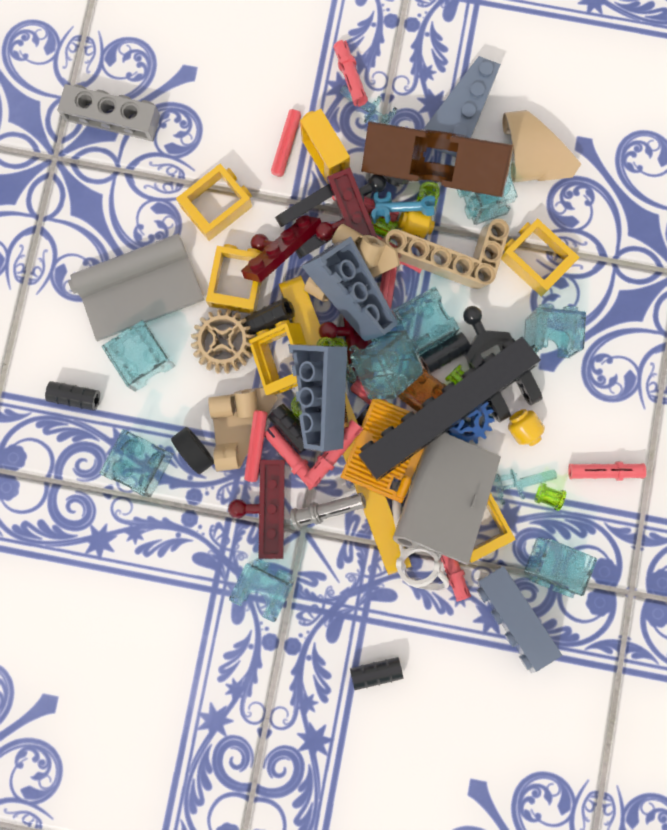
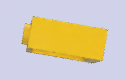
[300,109,350,184]
[176,163,252,241]
[501,218,580,297]
[206,244,262,314]
[248,320,307,395]
[470,492,516,563]

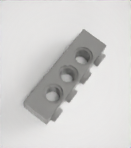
[57,84,160,142]

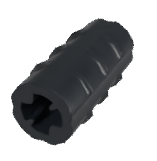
[244,298,295,336]
[419,332,470,374]
[45,381,100,411]
[267,403,306,453]
[350,657,404,690]

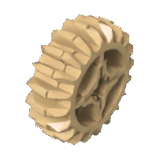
[191,309,256,374]

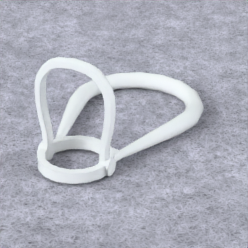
[392,469,450,591]

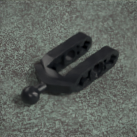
[275,174,386,259]
[463,306,543,423]

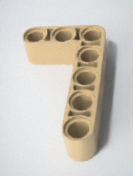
[382,219,509,289]

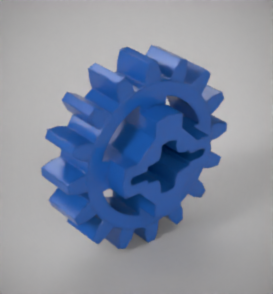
[448,402,495,444]

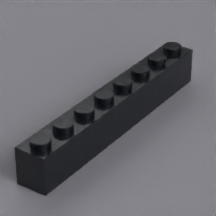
[358,336,541,482]

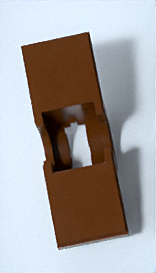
[361,121,514,197]

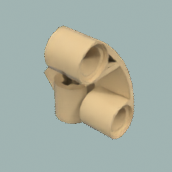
[502,110,581,183]
[304,224,400,302]
[208,387,278,472]

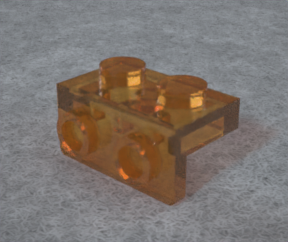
[393,364,446,412]

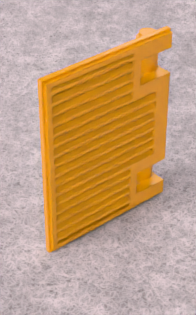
[340,396,424,503]

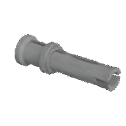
[290,492,366,530]

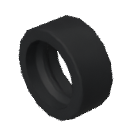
[171,427,214,475]

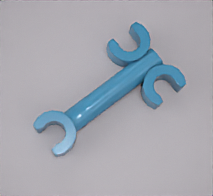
[371,192,435,224]

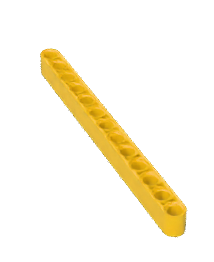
[278,275,411,575]

